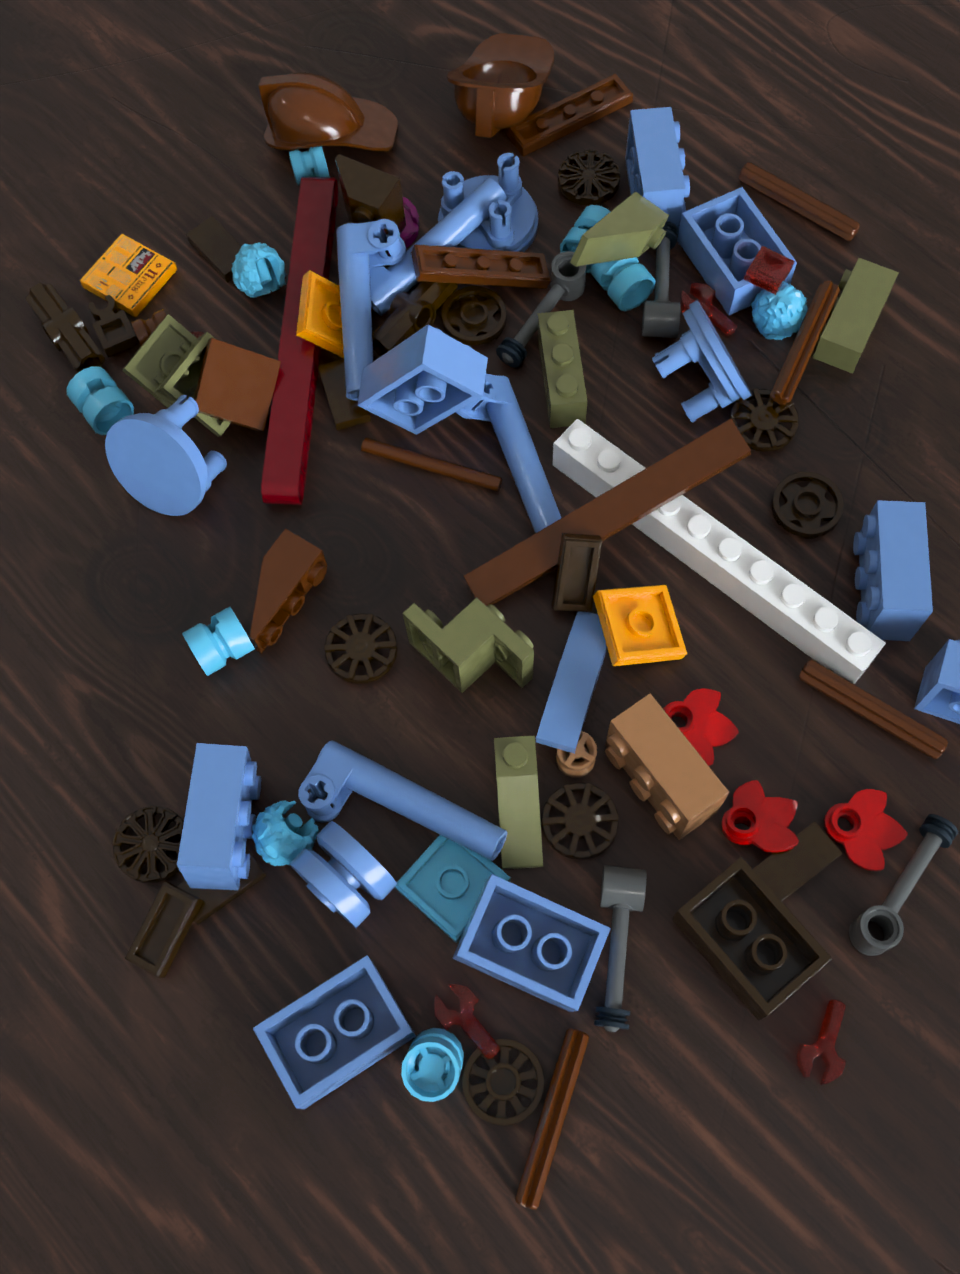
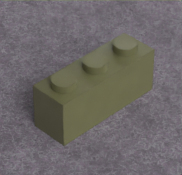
[813,258,899,374]
[537,310,588,428]

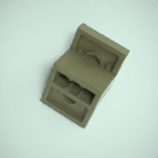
[122,314,231,437]
[403,597,534,693]

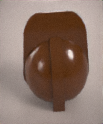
[447,33,554,138]
[258,72,398,151]

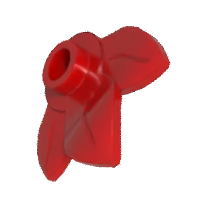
[663,688,739,766]
[721,780,799,853]
[824,789,908,871]

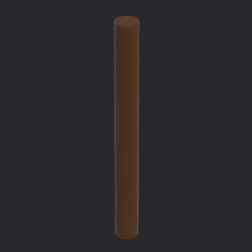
[361,437,502,492]

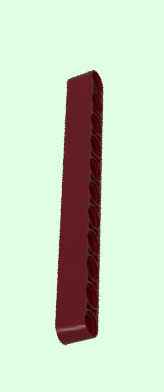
[261,177,338,505]

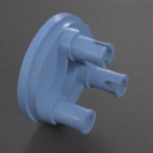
[438,153,538,252]
[652,300,752,423]
[105,395,227,516]

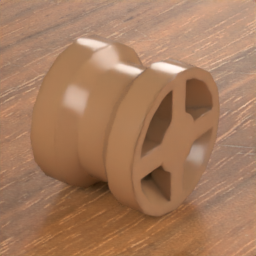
[556,731,597,778]

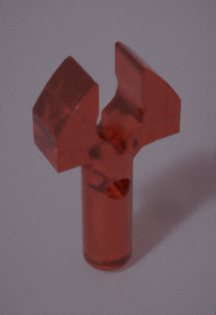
[680,283,737,336]
[434,984,500,1058]
[796,999,846,1085]

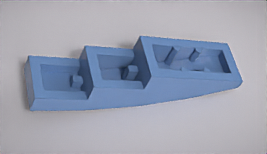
[536,611,607,754]

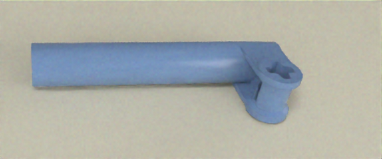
[370,178,507,316]
[336,219,406,401]
[456,374,561,533]
[299,740,507,861]

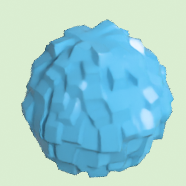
[231,242,286,298]
[751,282,808,340]
[252,800,319,866]

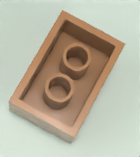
[605,693,729,840]

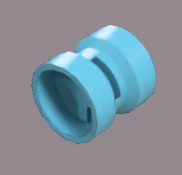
[288,146,329,185]

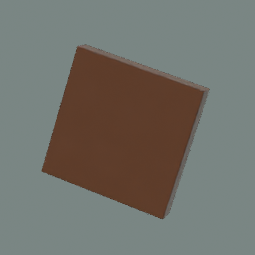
[194,338,281,432]

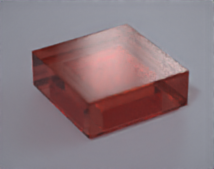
[744,246,795,295]

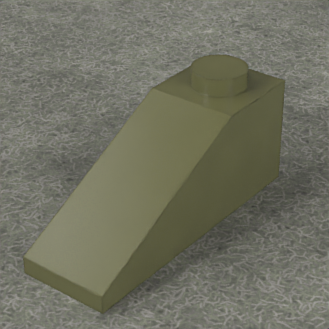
[570,191,669,267]
[494,735,543,870]

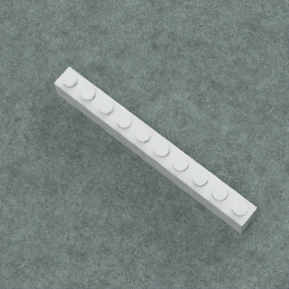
[552,418,886,684]

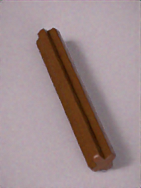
[739,162,860,241]
[770,280,840,405]
[799,660,948,759]
[515,1028,589,1210]

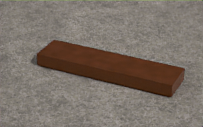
[506,73,633,157]
[411,244,551,289]

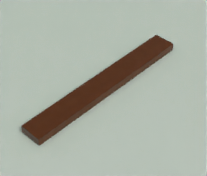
[464,419,751,606]

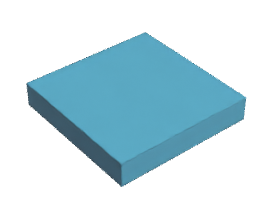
[395,835,511,943]

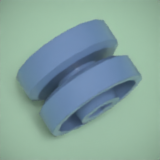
[290,821,397,928]

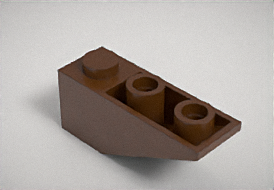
[250,528,327,654]

